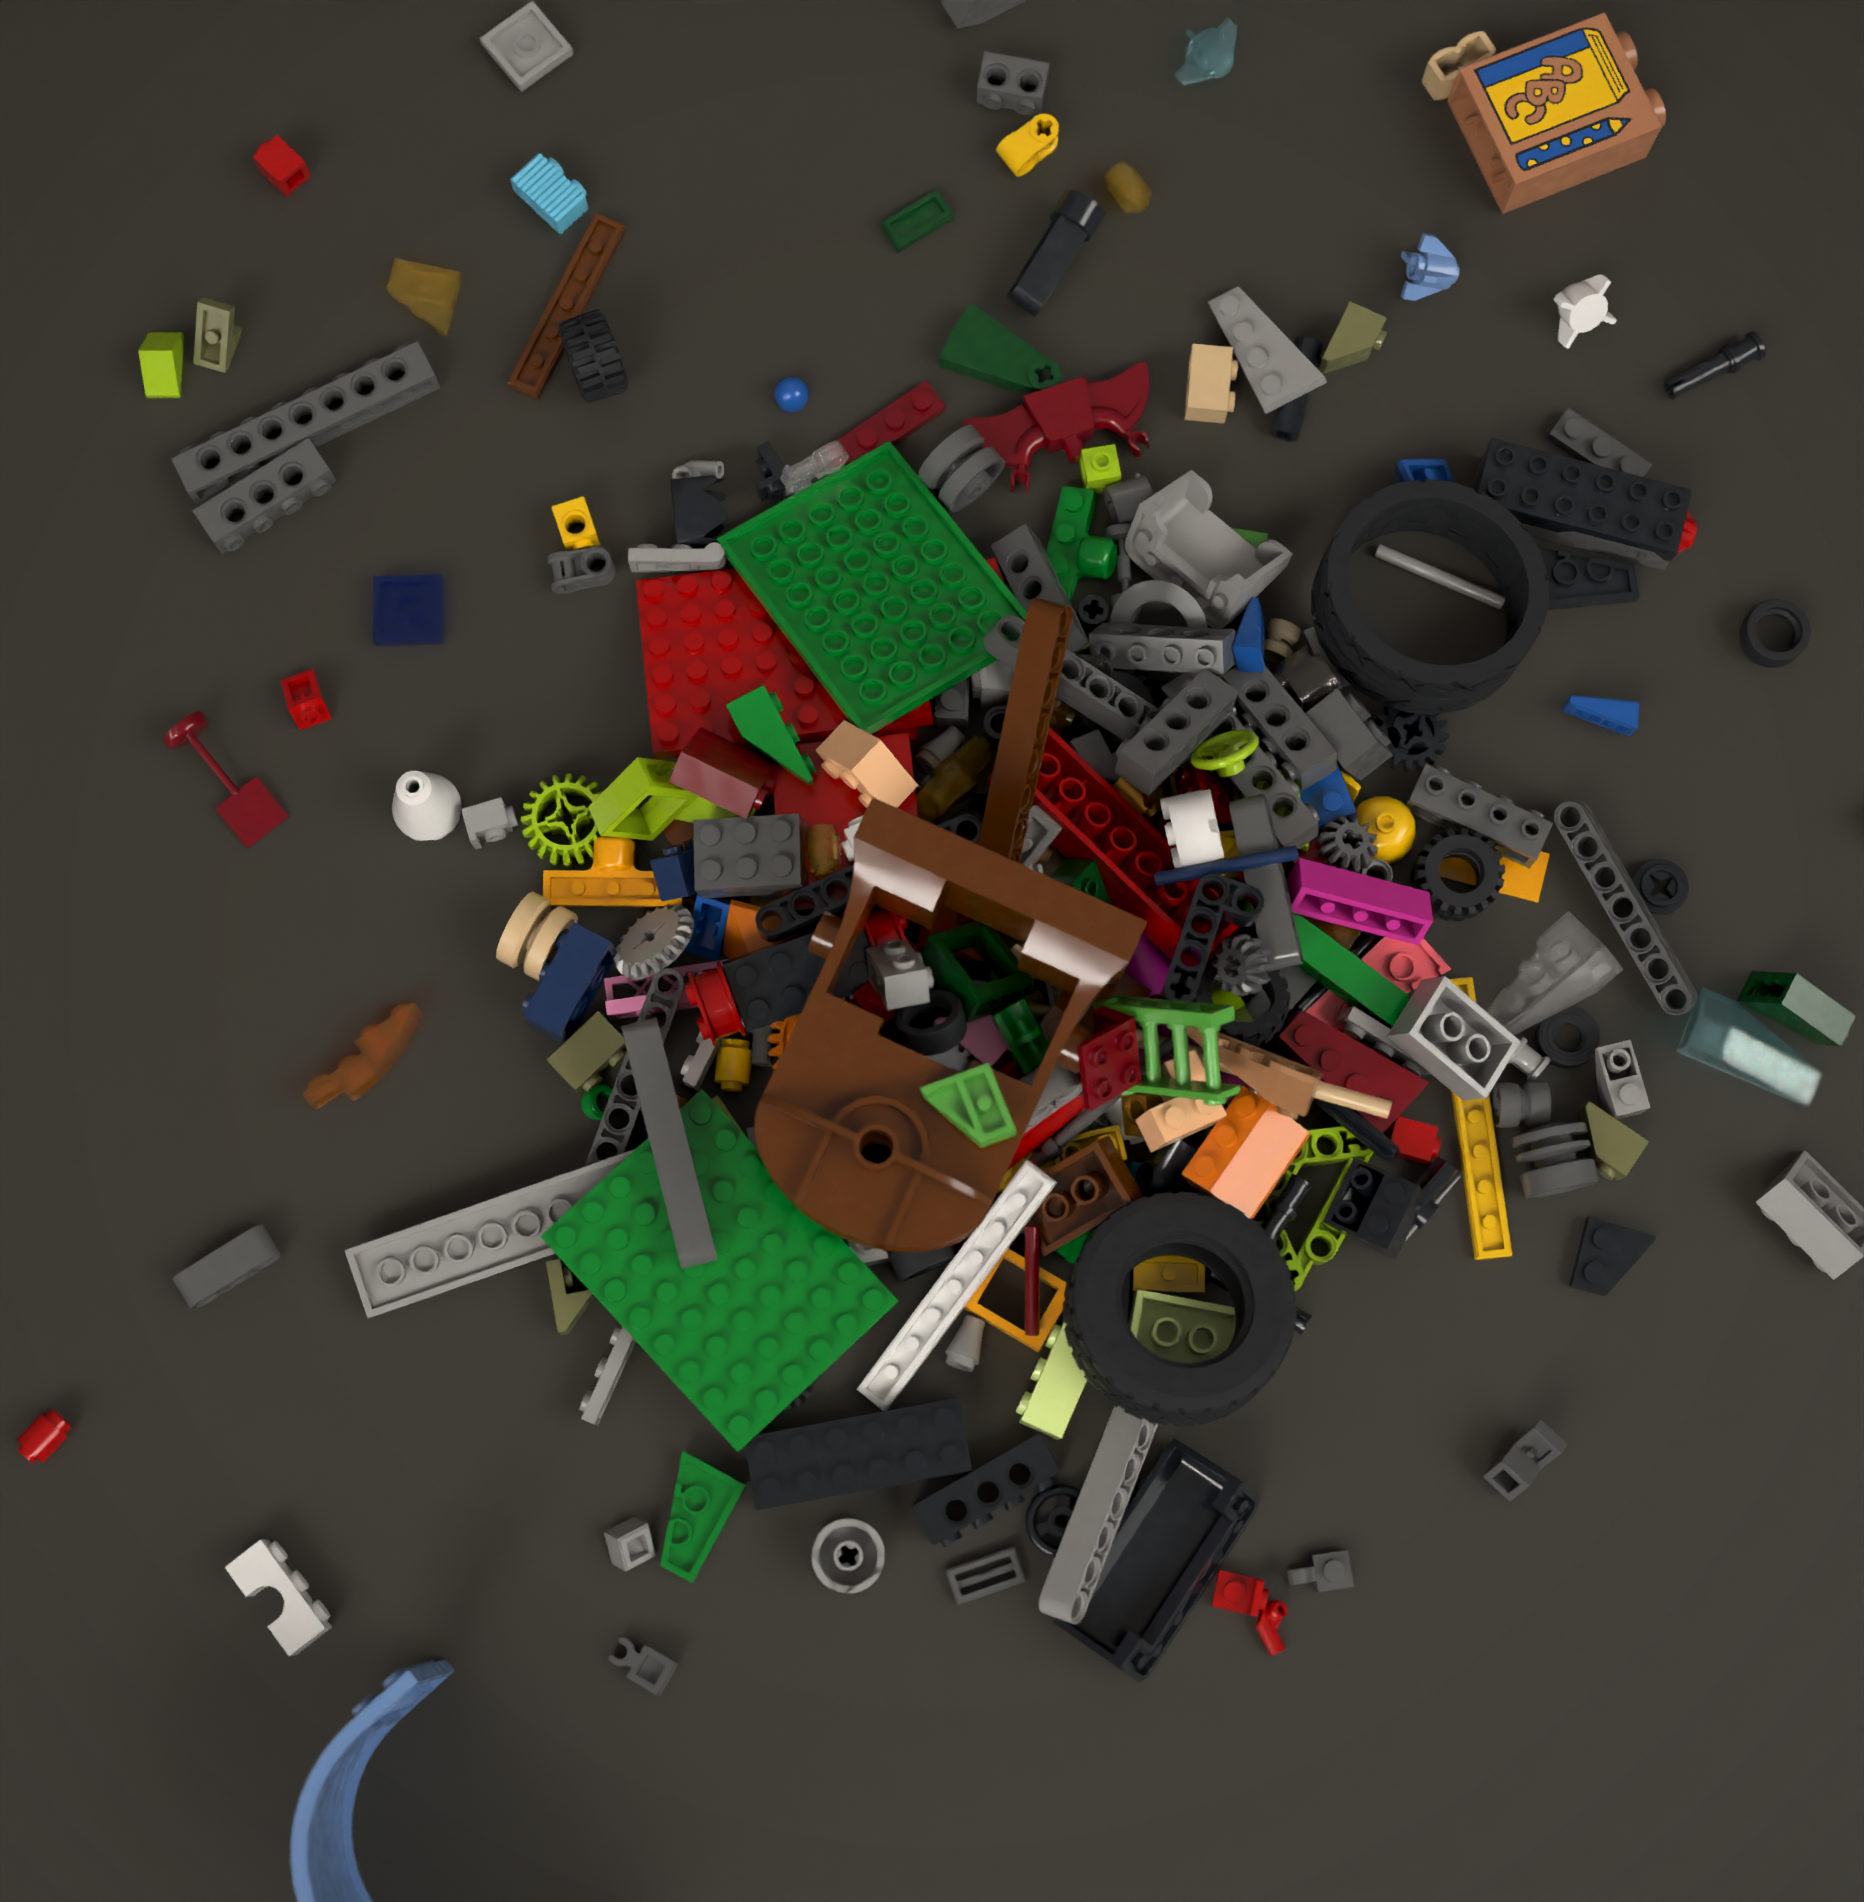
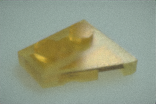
[387,258,462,336]

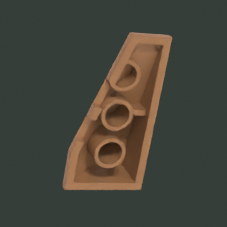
[1187,1026,1323,1119]

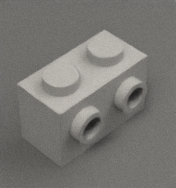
[866,940,934,1010]

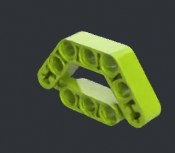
[1255,1126,1373,1291]

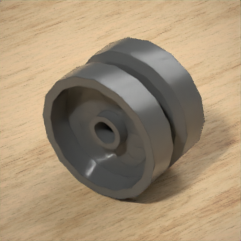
[918,425,1005,513]

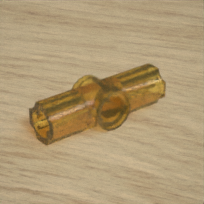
[916,735,993,819]

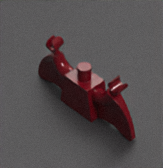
[962,362,1150,494]

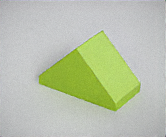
[138,332,184,398]

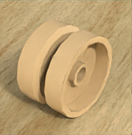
[496,891,578,982]

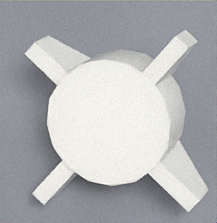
[1553,274,1617,348]

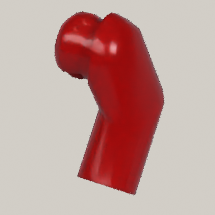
[1256,1600,1287,1657]

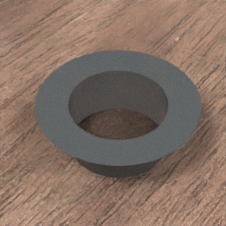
[1110,580,1208,681]

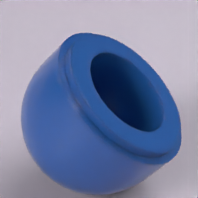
[775,376,809,412]

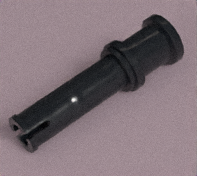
[1663,331,1766,400]

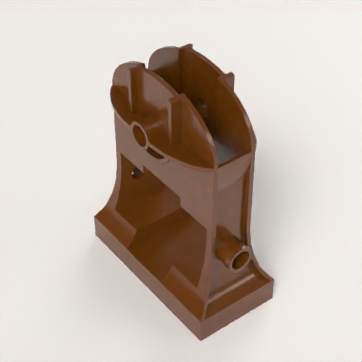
[754,797,1147,1252]

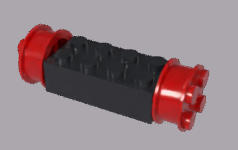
[684,908,917,1046]

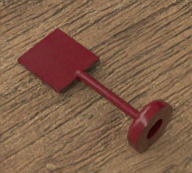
[163,711,289,849]

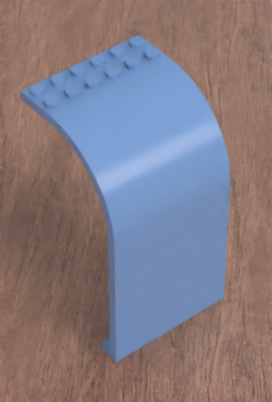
[291,1659,455,1902]

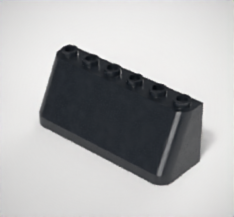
[1053,1438,1260,1682]

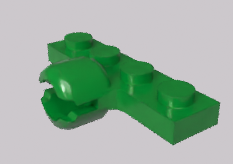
[1035,486,1117,604]

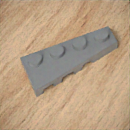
[1208,286,1327,414]

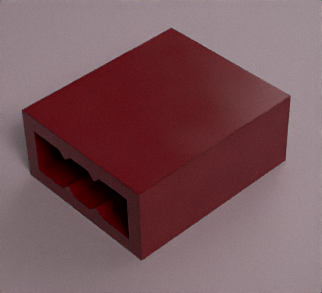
[669,727,777,819]

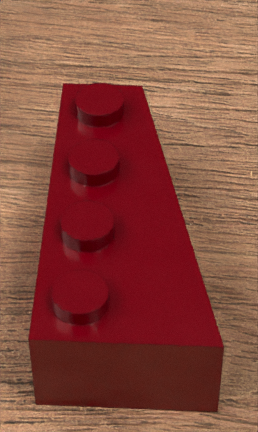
[1273,1010,1430,1133]

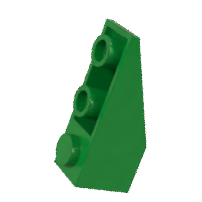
[726,685,816,786]

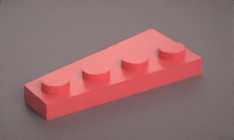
[1306,936,1451,1031]

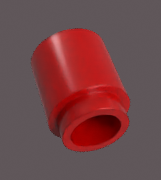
[17,1408,72,1464]

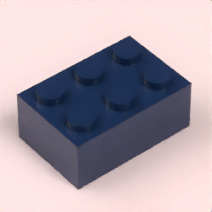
[521,923,617,1044]

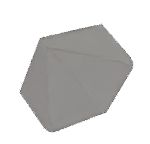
[604,1517,656,1571]

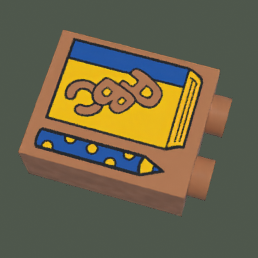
[1448,13,1666,214]

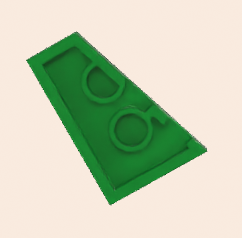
[660,1450,746,1583]

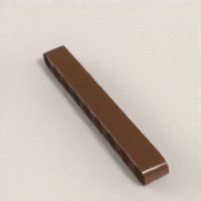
[978,598,1073,864]

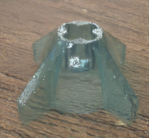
[1174,17,1238,85]

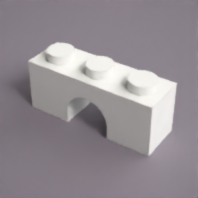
[225,1539,332,1656]

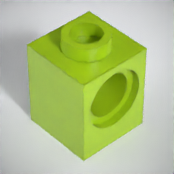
[1079,444,1121,494]

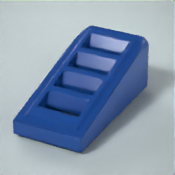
[1232,597,1264,673]
[1563,695,1639,736]

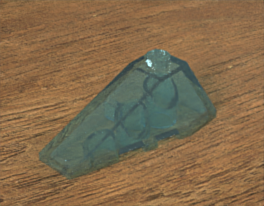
[1676,987,1822,1107]

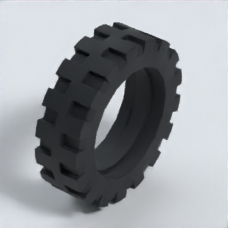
[1193,957,1290,1047]

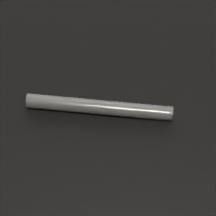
[1374,544,1505,609]

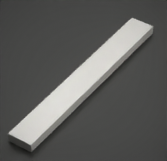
[857,1160,1057,1412]

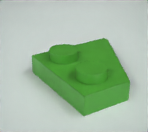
[920,1063,1016,1148]

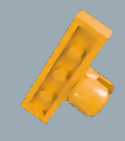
[543,836,684,907]

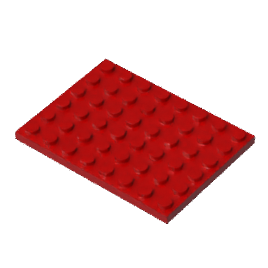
[636,568,933,760]

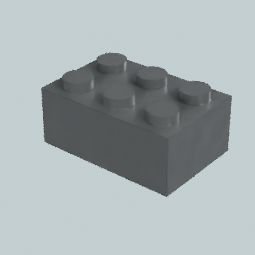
[693,813,808,898]

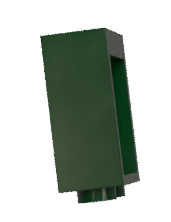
[921,921,1034,1023]

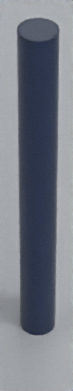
[1154,845,1299,887]

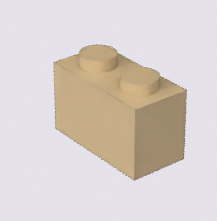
[1184,344,1238,423]

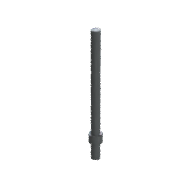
[1020,1034,1190,1168]

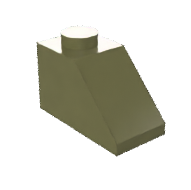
[1318,301,1388,374]
[1578,1101,1649,1180]

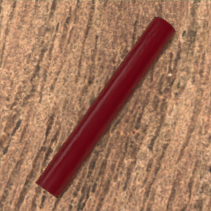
[1025,1225,1039,1336]

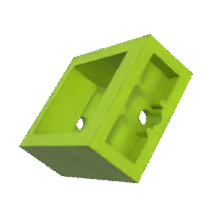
[589,757,698,841]

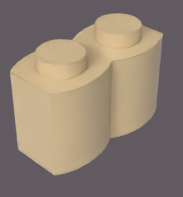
[1421,31,1497,100]

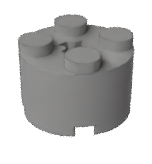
[812,1518,886,1593]

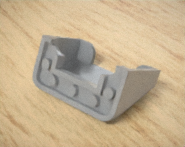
[1125,470,1293,629]

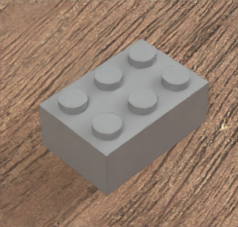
[1387,976,1521,1100]

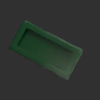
[881,189,954,253]

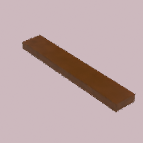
[507,212,626,401]

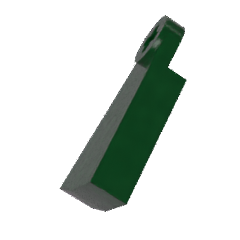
[939,303,1061,393]

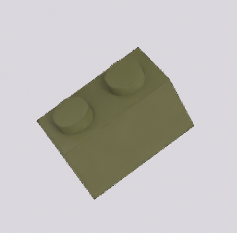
[547,1011,627,1095]

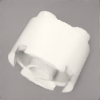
[1160,789,1224,868]

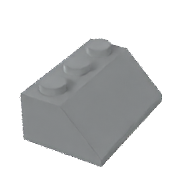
[1756,1150,1864,1280]

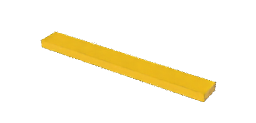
[1449,977,1512,1260]

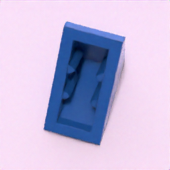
[685,894,731,961]

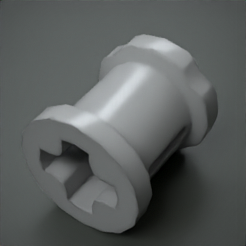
[1507,1037,1551,1082]

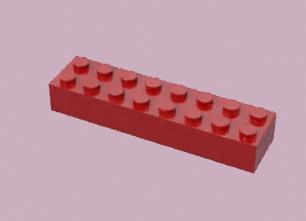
[988,727,1241,967]

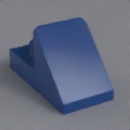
[1395,459,1455,483]

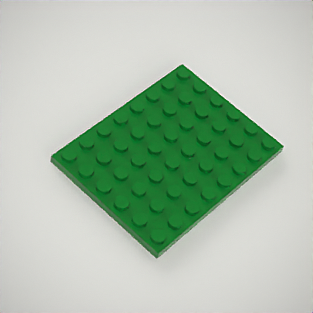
[717,441,1027,734]
[540,1089,898,1452]

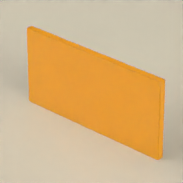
[1439,830,1550,903]

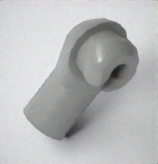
[672,460,724,479]

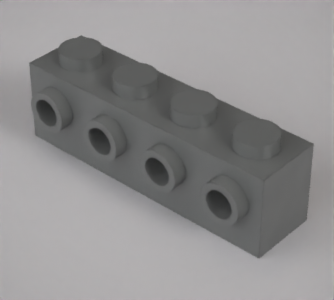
[1405,764,1553,868]

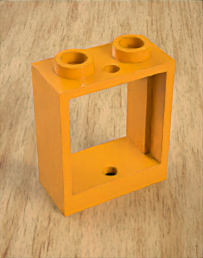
[964,1248,1066,1352]

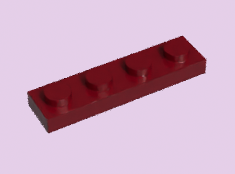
[816,380,946,475]

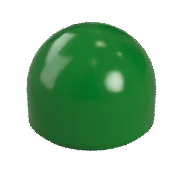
[581,1084,617,1121]

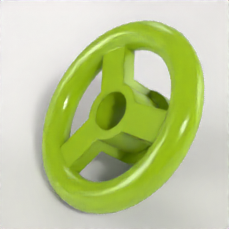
[1190,730,1259,777]

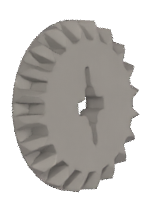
[613,904,694,979]

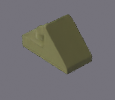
[193,298,242,373]
[546,1259,595,1335]

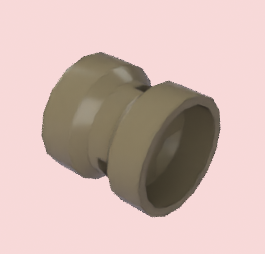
[1264,618,1301,665]

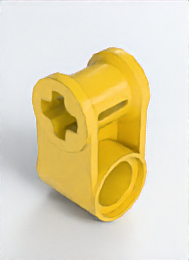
[996,114,1059,177]

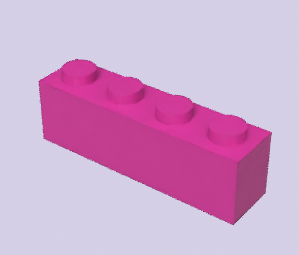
[1286,858,1433,945]

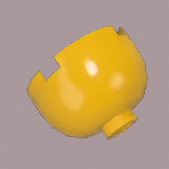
[1348,796,1416,864]

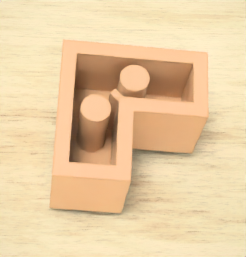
[815,720,918,808]
[1135,1050,1227,1152]

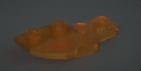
[302,1002,423,1110]

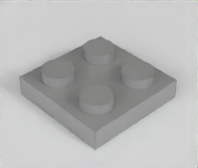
[480,1,573,92]

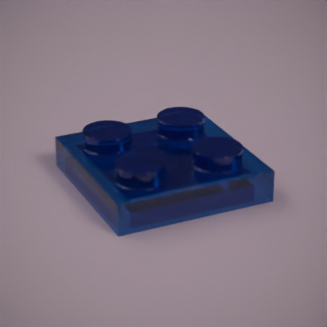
[373,574,444,646]

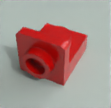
[280,668,331,730]
[1211,1570,1269,1617]

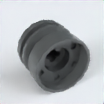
[1511,1122,1600,1199]

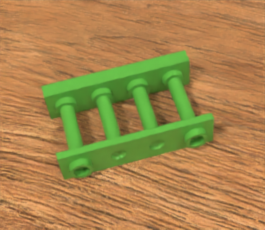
[1093,995,1240,1105]

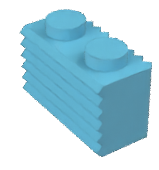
[510,153,588,234]

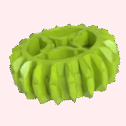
[521,773,604,867]

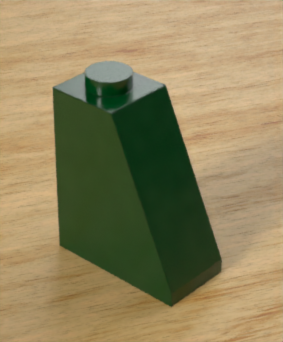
[1737,971,1856,1047]

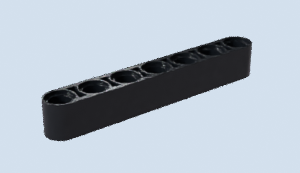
[755,814,982,943]

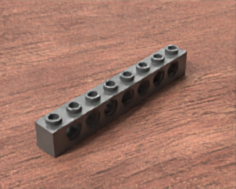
[171,341,440,505]

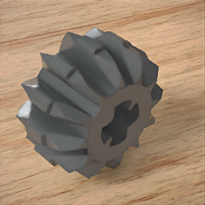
[1317,814,1378,873]
[1210,934,1274,996]

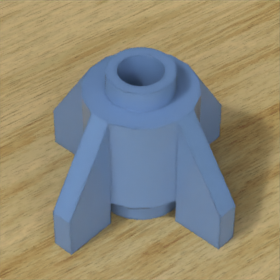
[1400,233,1459,301]

